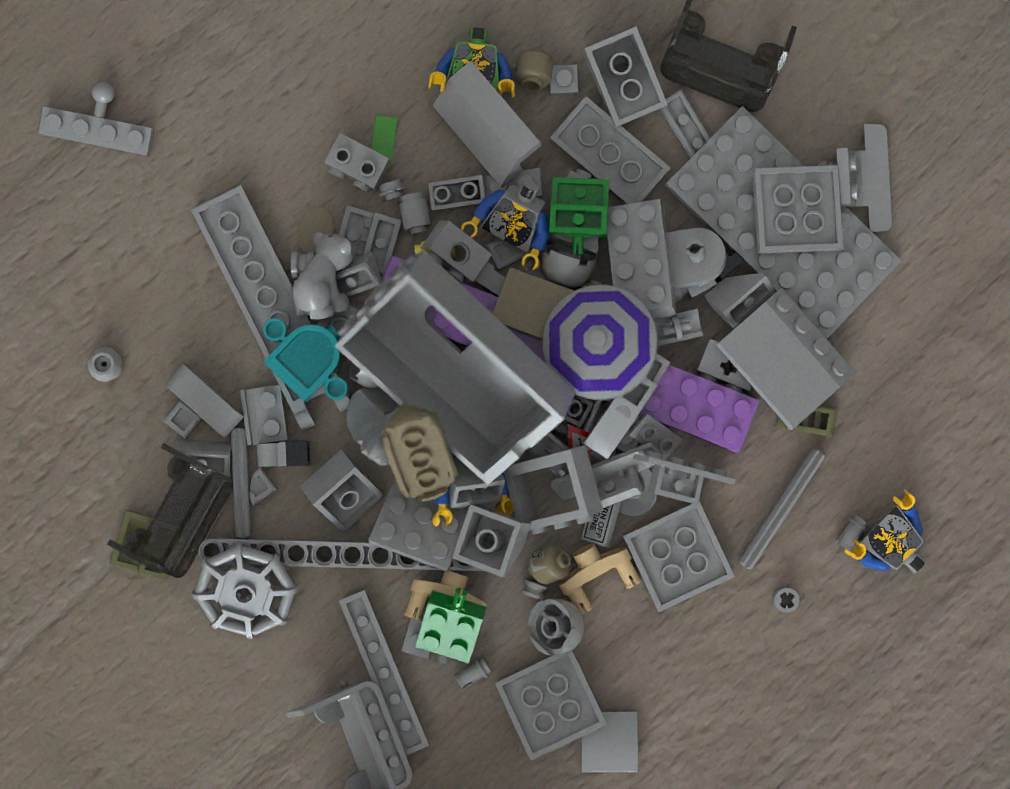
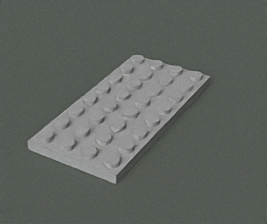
[664,106,901,339]

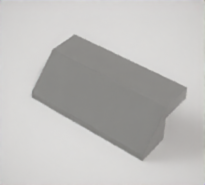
[433,61,542,188]

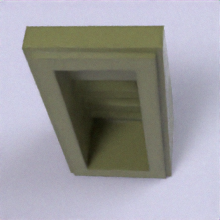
[776,406,837,437]

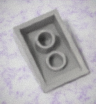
[581,26,668,127]

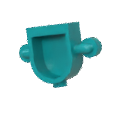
[263,318,348,402]

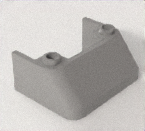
[286,681,412,789]

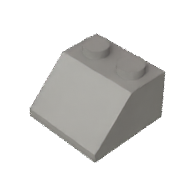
[300,449,385,533]
[452,504,531,578]

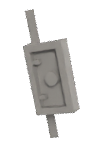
[837,124,892,233]

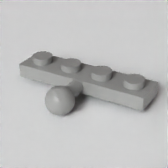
[38,82,154,156]

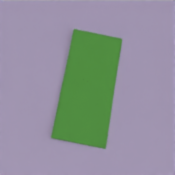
[371,115,398,170]

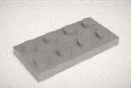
[550,96,670,204]

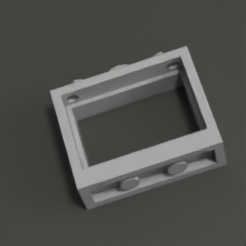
[503,445,603,535]

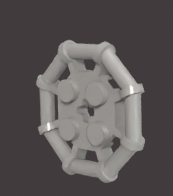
[192,543,298,639]

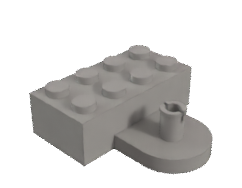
[607,199,727,319]

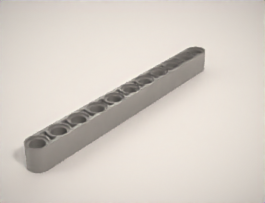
[199,537,485,571]

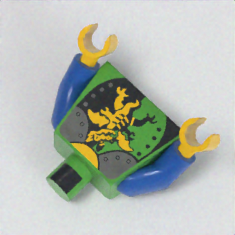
[428,28,515,98]

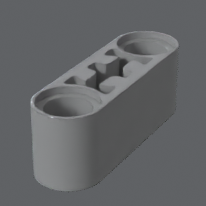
[165,363,244,438]

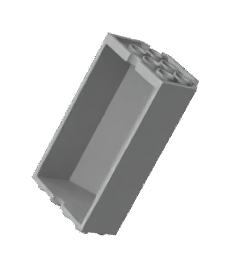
[335,250,576,485]

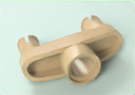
[558,543,642,615]
[404,571,487,621]

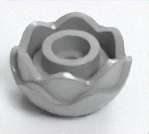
[87,347,122,382]

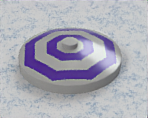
[542,285,658,400]

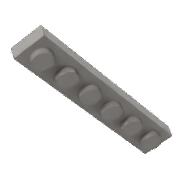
[339,589,430,756]

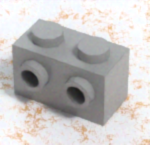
[324,133,391,193]

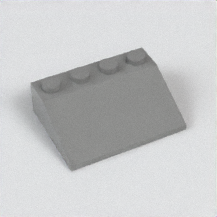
[717,288,855,430]

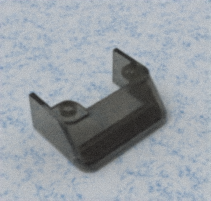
[660,0,797,112]
[107,443,233,578]

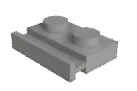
[240,385,289,446]

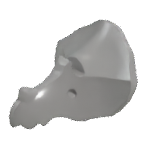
[346,387,400,466]

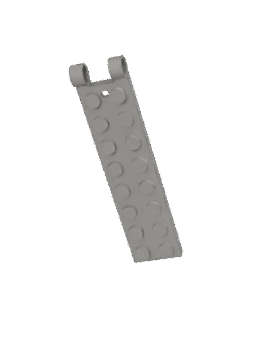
[191,185,350,431]

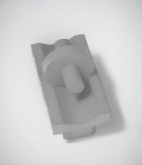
[653,308,703,346]

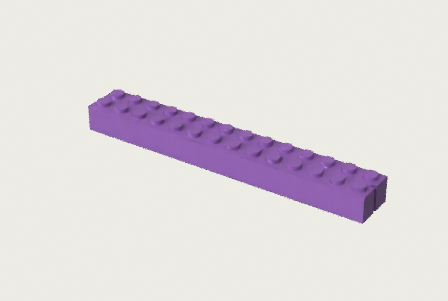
[383,256,760,453]

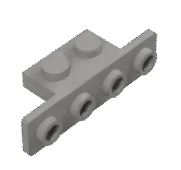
[551,443,662,508]
[633,450,736,505]

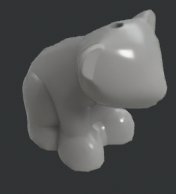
[292,232,354,319]

